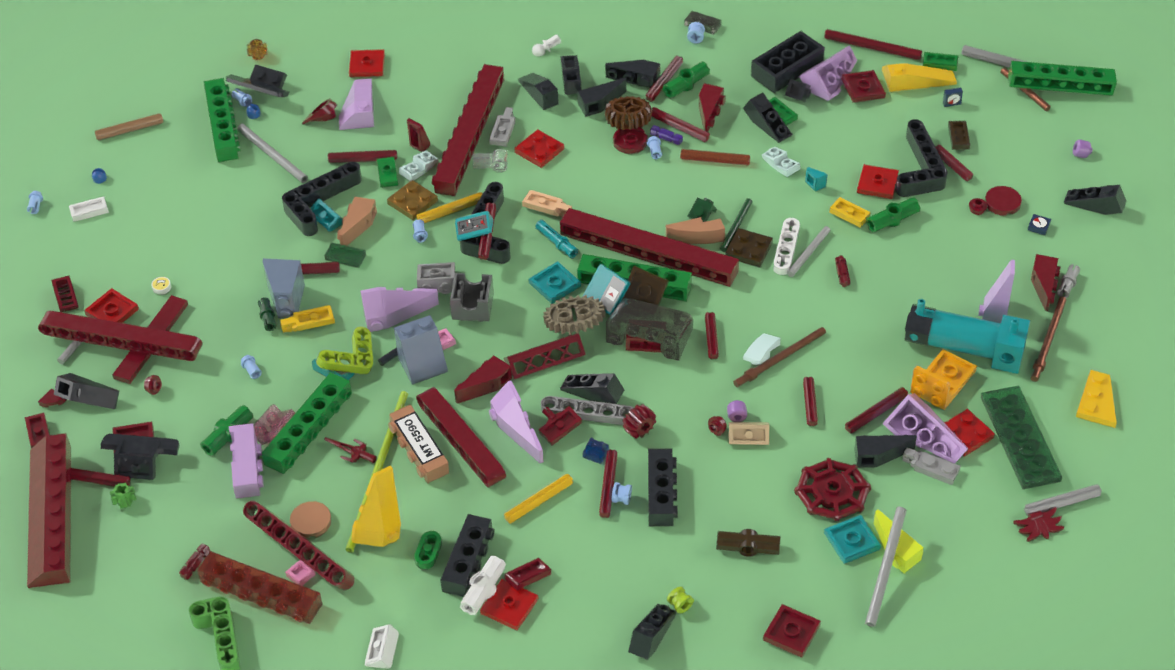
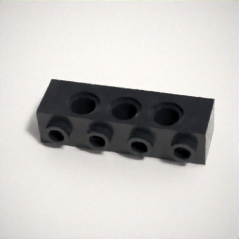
[648,449,678,526]
[440,514,495,597]

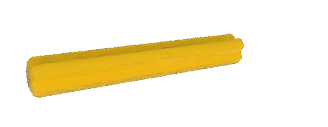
[417,192,482,223]
[504,474,573,524]

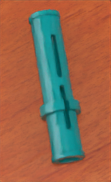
[535,220,578,258]

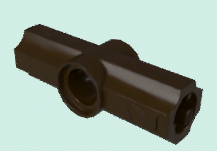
[716,529,781,557]

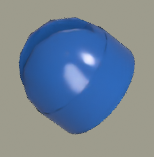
[246,104,261,119]
[92,168,107,184]

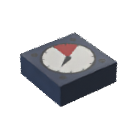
[943,88,963,107]
[1028,214,1051,235]

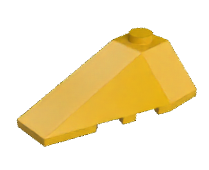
[882,63,957,92]
[351,466,401,547]

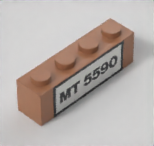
[388,404,449,483]

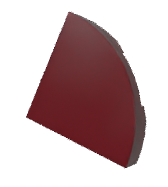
[38,389,67,408]

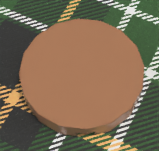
[290,501,331,538]

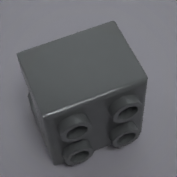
[450,273,494,322]

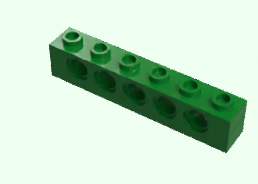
[1008,61,1117,96]
[203,78,241,162]
[577,254,692,302]
[262,372,352,474]

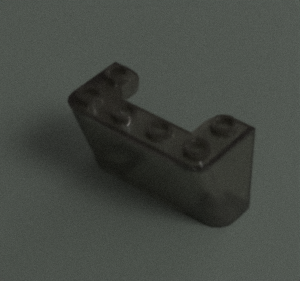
[606,298,693,361]

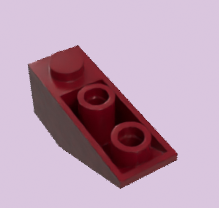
[699,83,726,132]
[1031,254,1061,311]
[454,355,512,404]

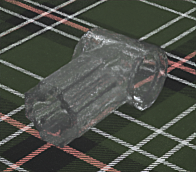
[473,149,508,172]

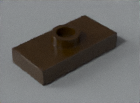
[948,121,970,150]

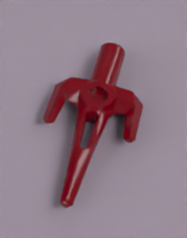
[324,437,377,463]

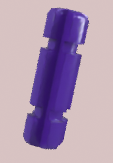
[650,125,683,145]

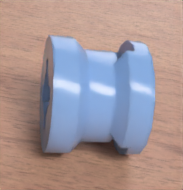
[687,22,705,44]
[612,482,632,505]

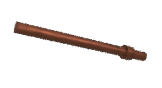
[1031,297,1067,382]
[733,327,826,387]

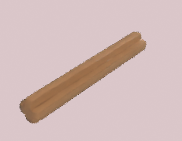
[95,113,163,140]

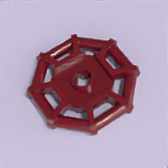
[794,458,871,522]

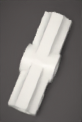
[460,556,506,615]

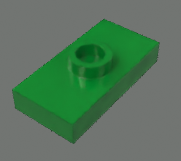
[923,52,959,71]
[769,97,798,126]
[377,157,398,188]

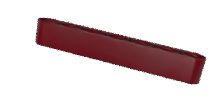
[416,387,506,488]
[243,501,355,590]

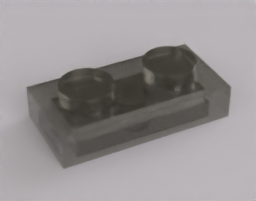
[684,11,722,35]

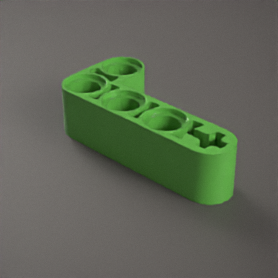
[189,596,240,670]

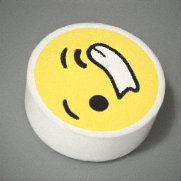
[152,277,171,295]

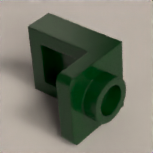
[687,197,717,222]

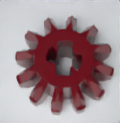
[622,404,657,439]

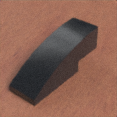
[560,55,582,95]

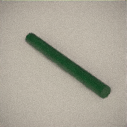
[720,198,753,252]

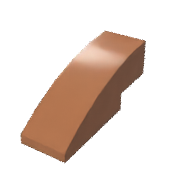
[666,217,725,244]

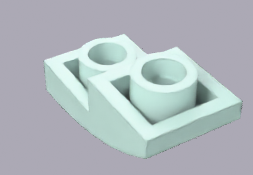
[762,147,801,177]
[399,151,438,181]
[743,333,781,365]

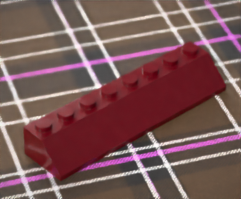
[27,433,71,588]

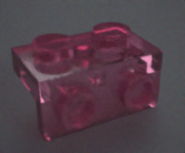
[254,404,295,445]

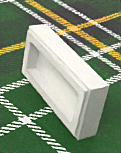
[69,197,109,222]

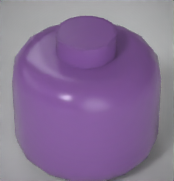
[1073,139,1093,158]
[727,400,747,422]

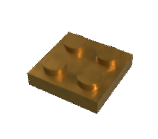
[387,180,438,220]

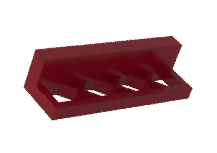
[504,333,586,379]

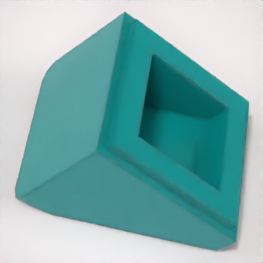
[805,167,828,192]

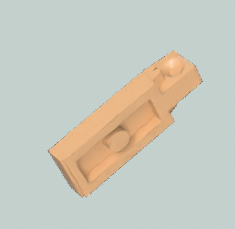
[522,190,572,217]

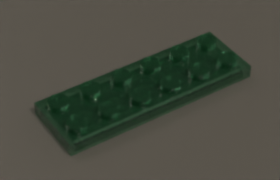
[981,385,1062,490]

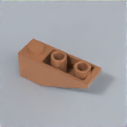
[337,197,377,248]

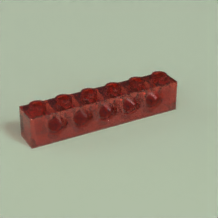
[197,551,323,624]

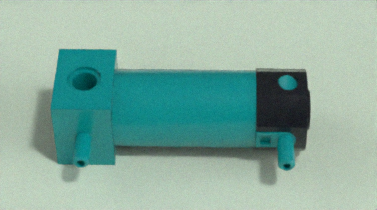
[905,299,1030,374]

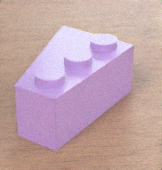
[229,424,264,498]

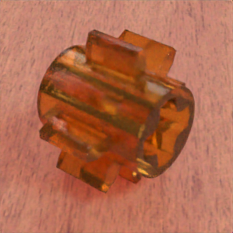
[247,39,268,60]

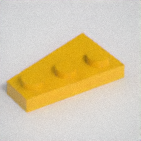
[1076,370,1117,428]

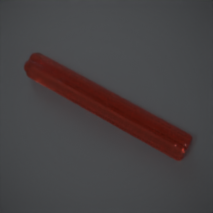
[680,149,750,165]

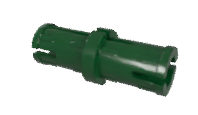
[258,297,277,331]

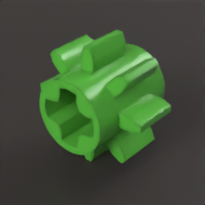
[110,483,136,509]

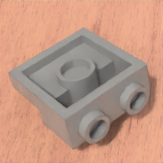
[417,262,455,294]

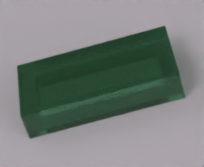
[324,242,366,268]

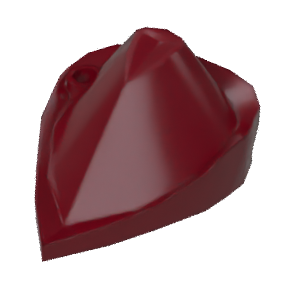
[302,98,337,125]

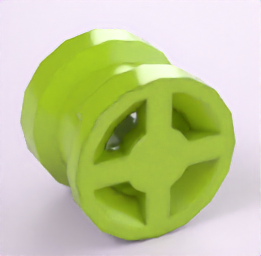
[667,586,694,614]

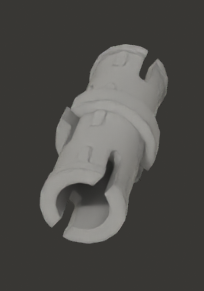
[1057,264,1080,298]

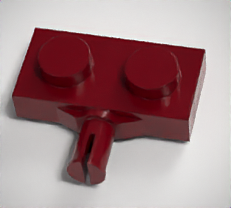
[539,406,582,446]

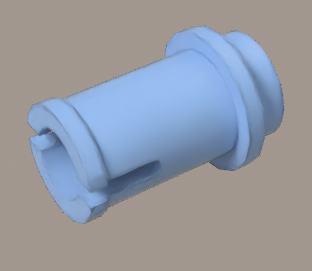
[232,88,252,107]
[647,136,662,159]
[27,191,43,214]
[412,220,428,243]
[241,355,262,379]

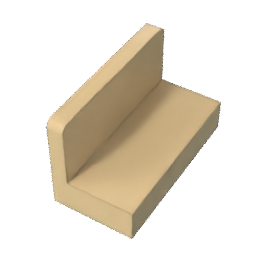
[729,422,769,445]

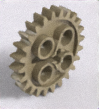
[543,295,605,335]

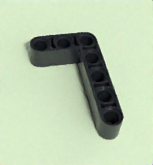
[895,119,948,197]
[282,162,362,236]
[459,182,511,264]

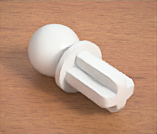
[532,35,561,56]

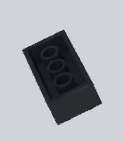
[751,31,825,93]

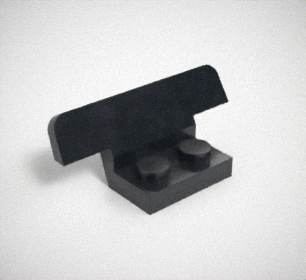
[226,64,290,97]
[101,434,180,480]

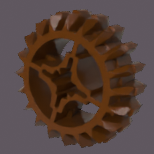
[605,96,652,130]

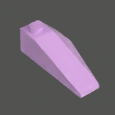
[799,45,857,101]
[339,78,374,130]
[978,260,1015,323]
[360,287,439,332]
[489,381,543,463]
[883,393,968,464]

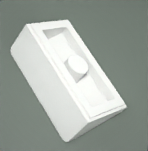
[364,624,399,669]

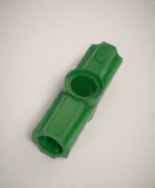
[663,61,710,98]
[866,197,921,232]
[200,405,254,456]

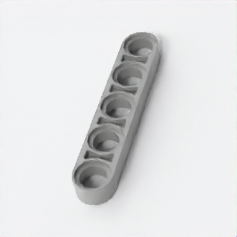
[541,396,634,425]

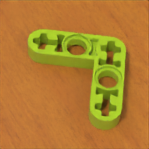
[316,326,373,374]

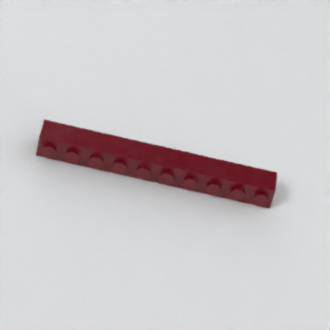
[432,64,504,196]
[560,208,739,287]

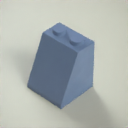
[262,258,305,319]
[394,315,448,385]

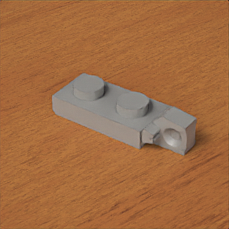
[489,107,515,147]
[903,448,961,485]

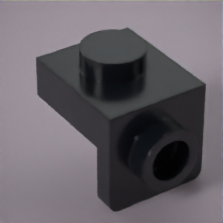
[785,79,811,102]

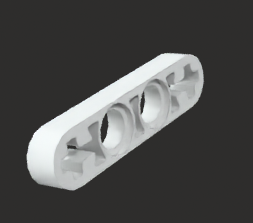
[773,218,800,275]

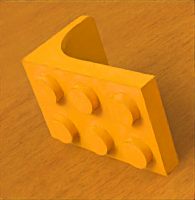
[910,349,977,410]

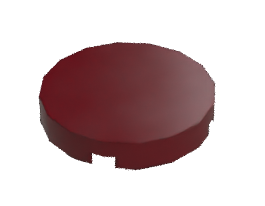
[613,127,648,154]
[985,186,1022,216]

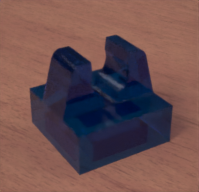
[583,438,609,464]

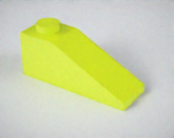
[874,509,924,573]

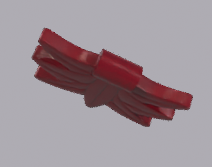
[1013,507,1065,542]

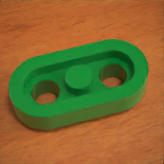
[414,531,442,569]

